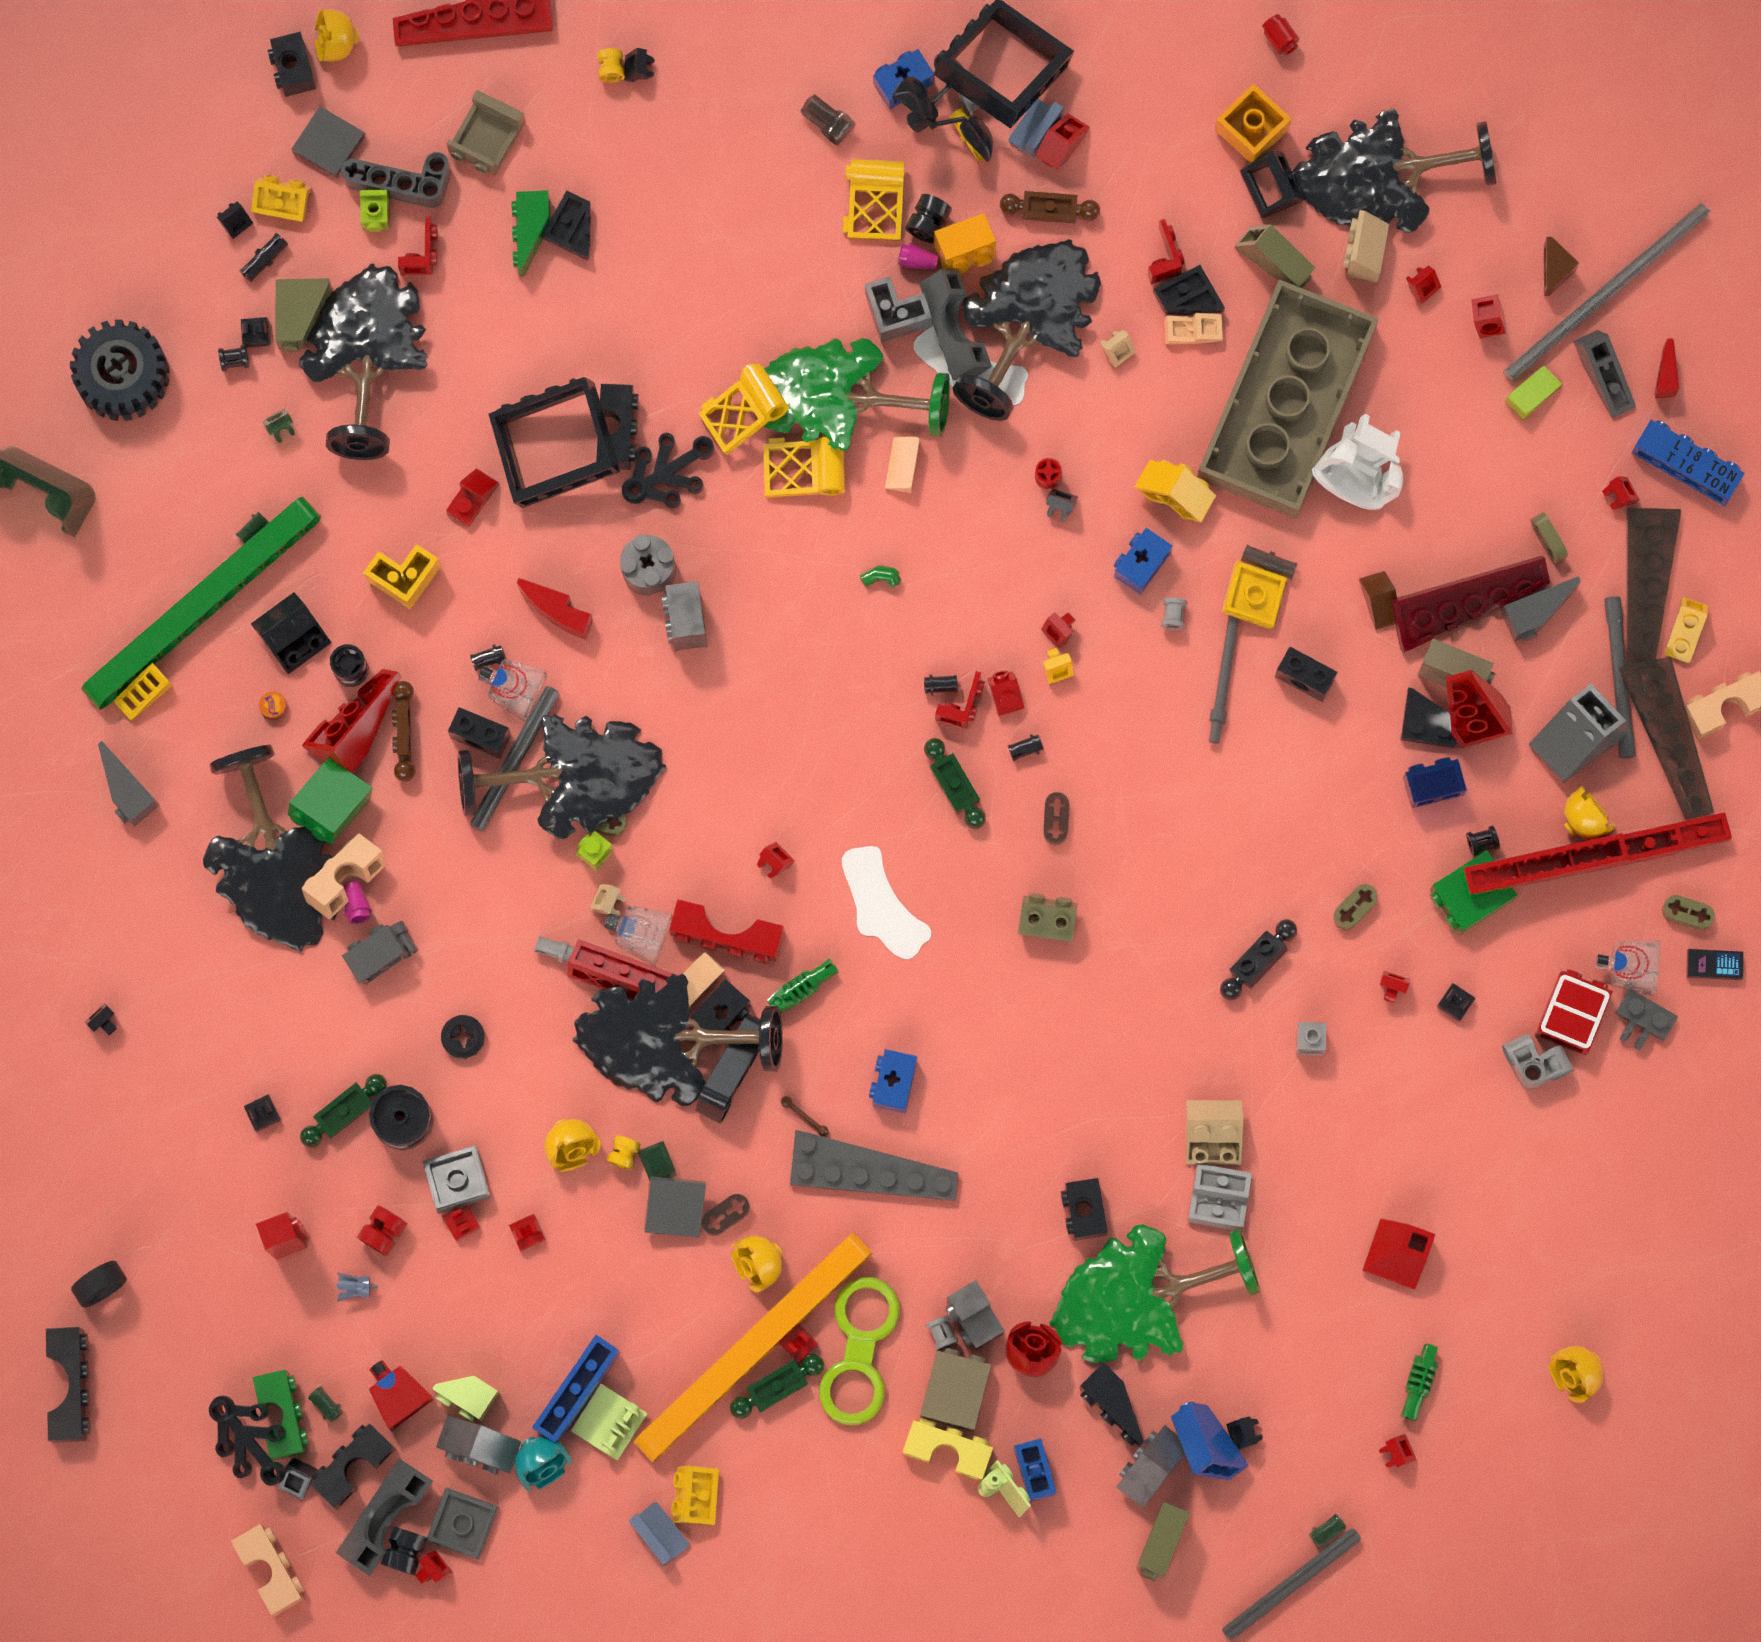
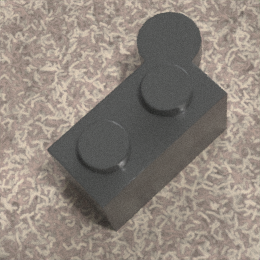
[342,921,419,985]

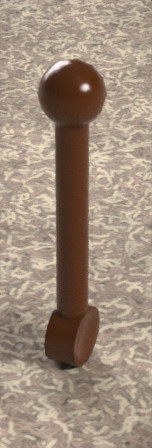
[781,1096,828,1136]

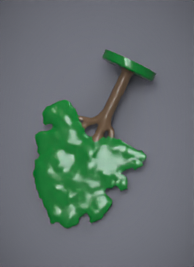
[764,338,950,451]
[1049,1224,1260,1363]

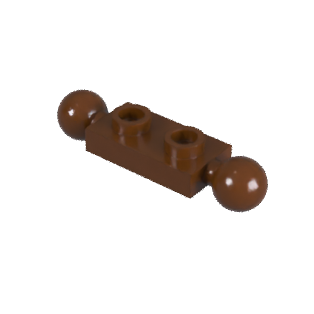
[1000,191,1100,224]
[392,681,416,782]

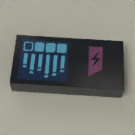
[1686,949,1743,980]

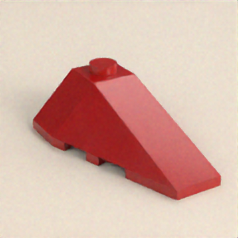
[302,669,401,773]
[1446,670,1513,748]

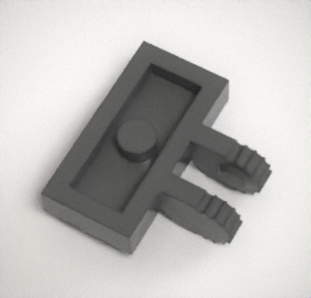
[1615,989,1678,1051]

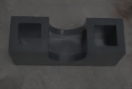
[596,384,639,470]
[310,1423,396,1510]

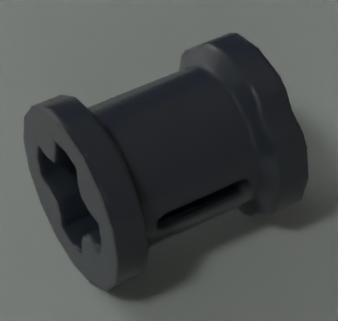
[218,344,249,372]
[1466,825,1500,856]

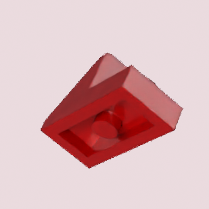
[446,468,499,527]

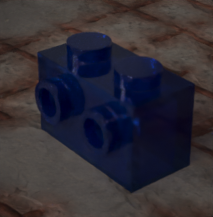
[1403,757,1467,809]

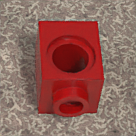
[1471,294,1506,339]

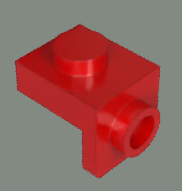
[987,670,1025,716]

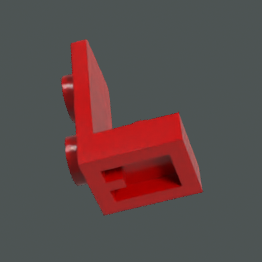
[398,216,438,275]
[1147,219,1185,284]
[935,671,985,729]

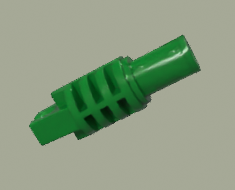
[767,958,839,1014]
[1401,1343,1439,1421]

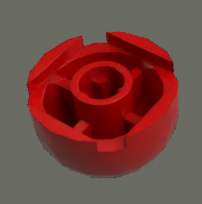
[1005,1321,1062,1377]

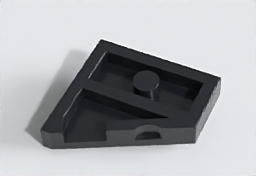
[542,190,591,261]
[1400,687,1456,748]

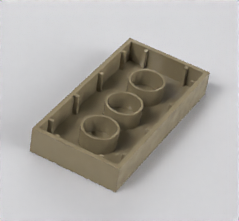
[1197,279,1379,519]

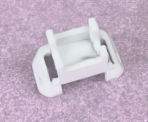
[1312,414,1403,510]

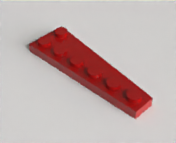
[392,0,553,47]

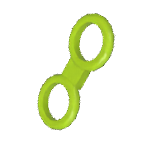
[819,1277,900,1425]

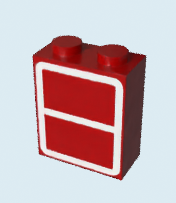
[1535,969,1613,1056]

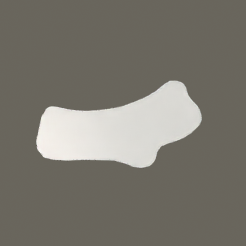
[914,326,1028,405]
[842,846,931,960]

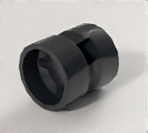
[905,194,952,244]
[330,644,369,687]
[380,1526,428,1576]

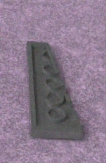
[790,1130,958,1201]

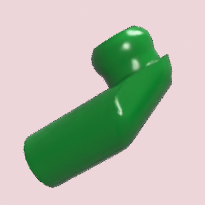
[859,565,901,587]

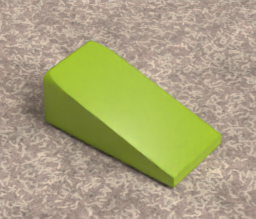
[1505,365,1562,420]

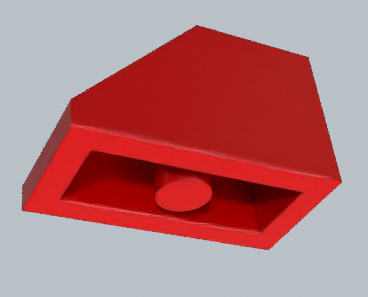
[1035,113,1090,169]

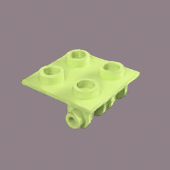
[571,1384,648,1461]
[978,1460,1031,1517]

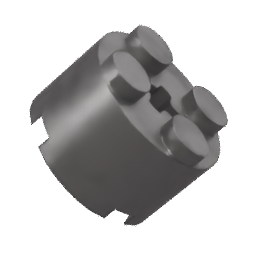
[620,534,676,595]

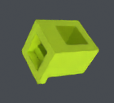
[360,190,389,232]
[575,831,614,871]

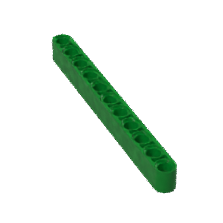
[81,496,321,710]

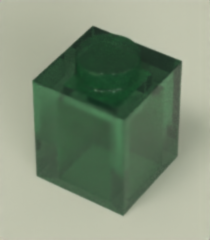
[638,1141,677,1181]

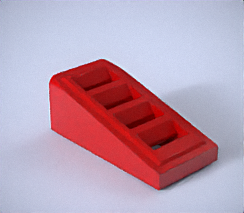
[1655,338,1679,398]

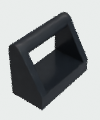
[1240,150,1305,218]

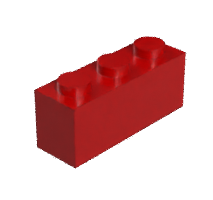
[256,1212,309,1259]

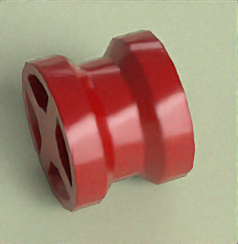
[1035,458,1062,490]

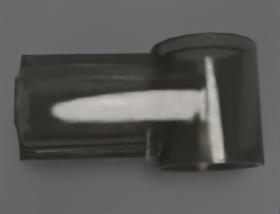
[800,94,856,145]

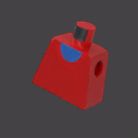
[369,1360,435,1431]

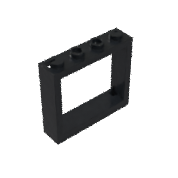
[933,0,1074,129]
[488,377,620,508]

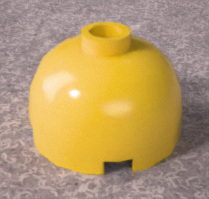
[315,9,359,62]
[1564,786,1616,840]
[544,1119,601,1172]
[731,1235,783,1293]
[1548,1345,1603,1403]

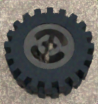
[70,319,170,421]

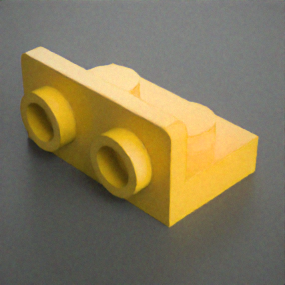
[251,175,312,222]
[671,1466,719,1525]

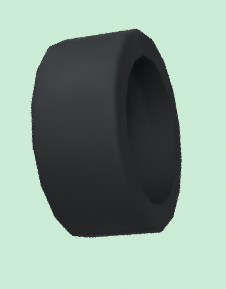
[71,1261,127,1308]

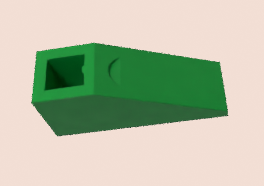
[511,190,550,276]

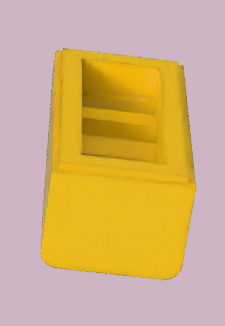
[113,663,172,722]

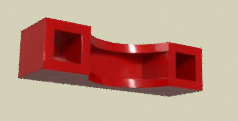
[669,899,784,964]

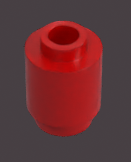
[1262,14,1300,55]

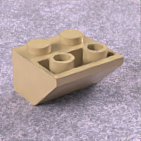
[1343,210,1389,283]
[1185,1100,1243,1165]

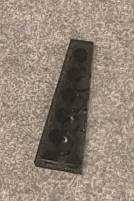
[1626,508,1681,668]
[1619,657,1714,820]

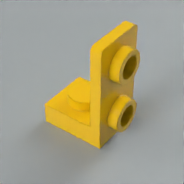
[1665,597,1708,663]

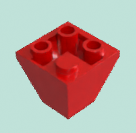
[1362,1218,1436,1290]

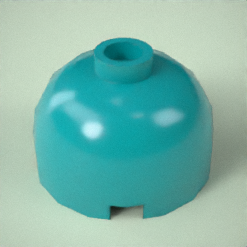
[514,1437,572,1491]

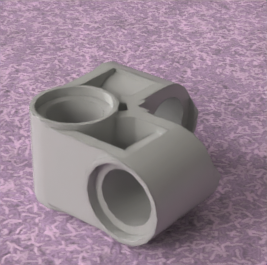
[1502,1033,1574,1089]

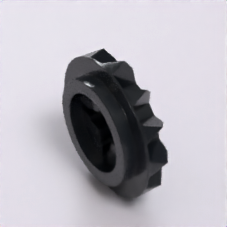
[441,1015,485,1059]

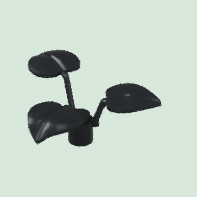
[892,54,993,162]

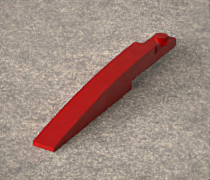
[1463,812,1732,895]

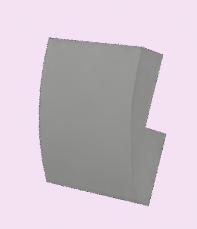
[1188,1163,1252,1232]

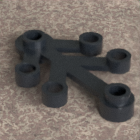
[622,433,714,508]
[209,1395,286,1486]

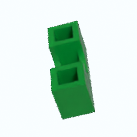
[252,1369,309,1461]

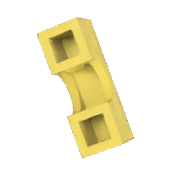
[903,1418,993,1482]

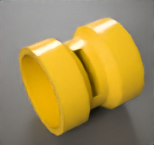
[597,48,625,83]
[606,1135,641,1170]

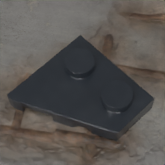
[1153,265,1225,314]

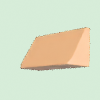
[885,437,920,493]

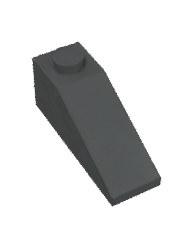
[1573,330,1636,418]
[1501,576,1581,642]
[98,741,159,827]

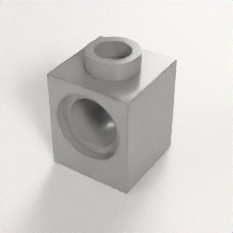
[1296,1022,1326,1055]

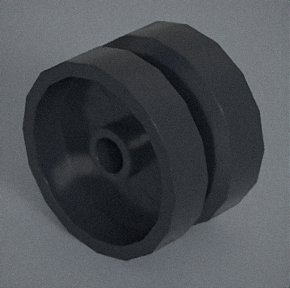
[369,1085,433,1150]

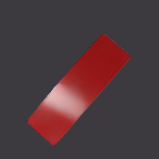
[517,578,593,640]

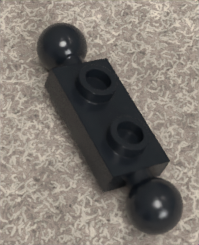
[1220,919,1297,1000]

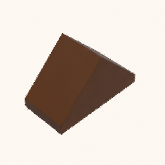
[1543,237,1579,296]
[1359,571,1397,630]

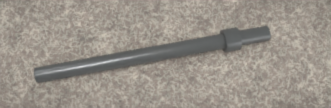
[1209,616,1239,744]

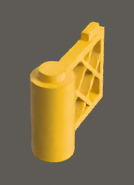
[843,159,905,241]
[698,363,789,455]
[763,434,845,498]

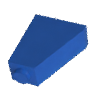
[1170,1402,1248,1480]

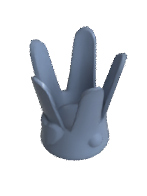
[336,1272,378,1302]

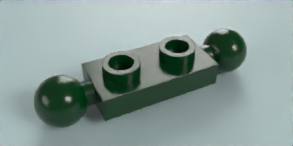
[924,738,986,829]
[300,1074,387,1148]
[730,1354,824,1419]

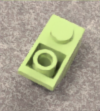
[433,1376,500,1422]

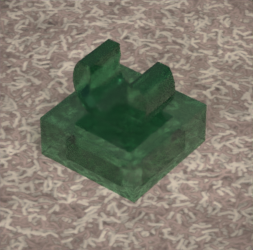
[261,408,295,443]

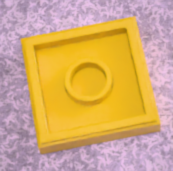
[1221,561,1287,630]

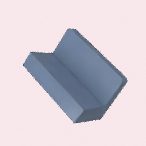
[1008,99,1064,158]
[628,1502,690,1566]

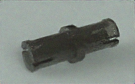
[1241,544,1297,579]

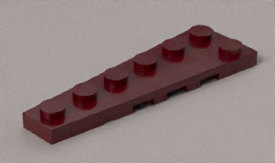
[1390,556,1550,652]

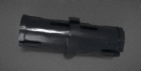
[239,233,288,283]

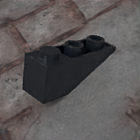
[1079,1362,1143,1447]

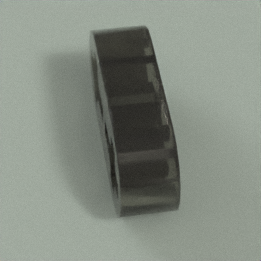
[1043,792,1069,845]
[702,1194,750,1236]

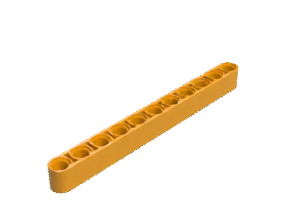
[633,1232,873,1463]

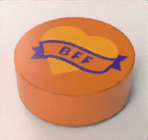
[259,691,287,720]

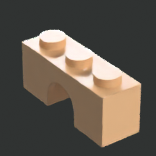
[1683,671,1761,740]
[302,834,387,920]
[231,1524,305,1616]

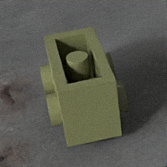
[1018,893,1078,942]

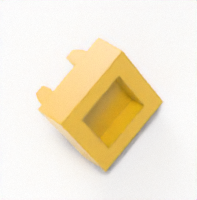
[1043,648,1074,684]

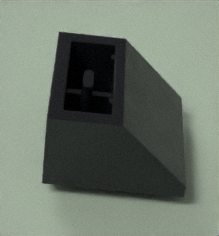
[251,592,332,674]

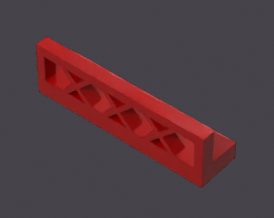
[567,939,678,1000]

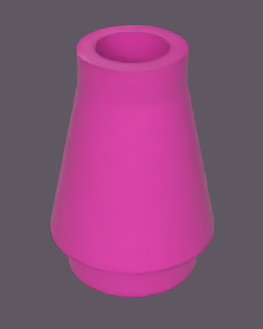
[897,243,938,271]
[344,881,372,924]

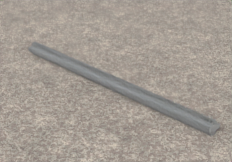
[1503,203,1711,382]

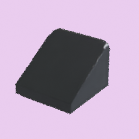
[278,1458,317,1500]

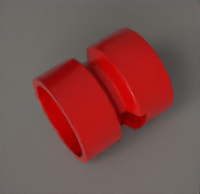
[356,1205,408,1257]

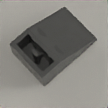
[1529,684,1628,783]

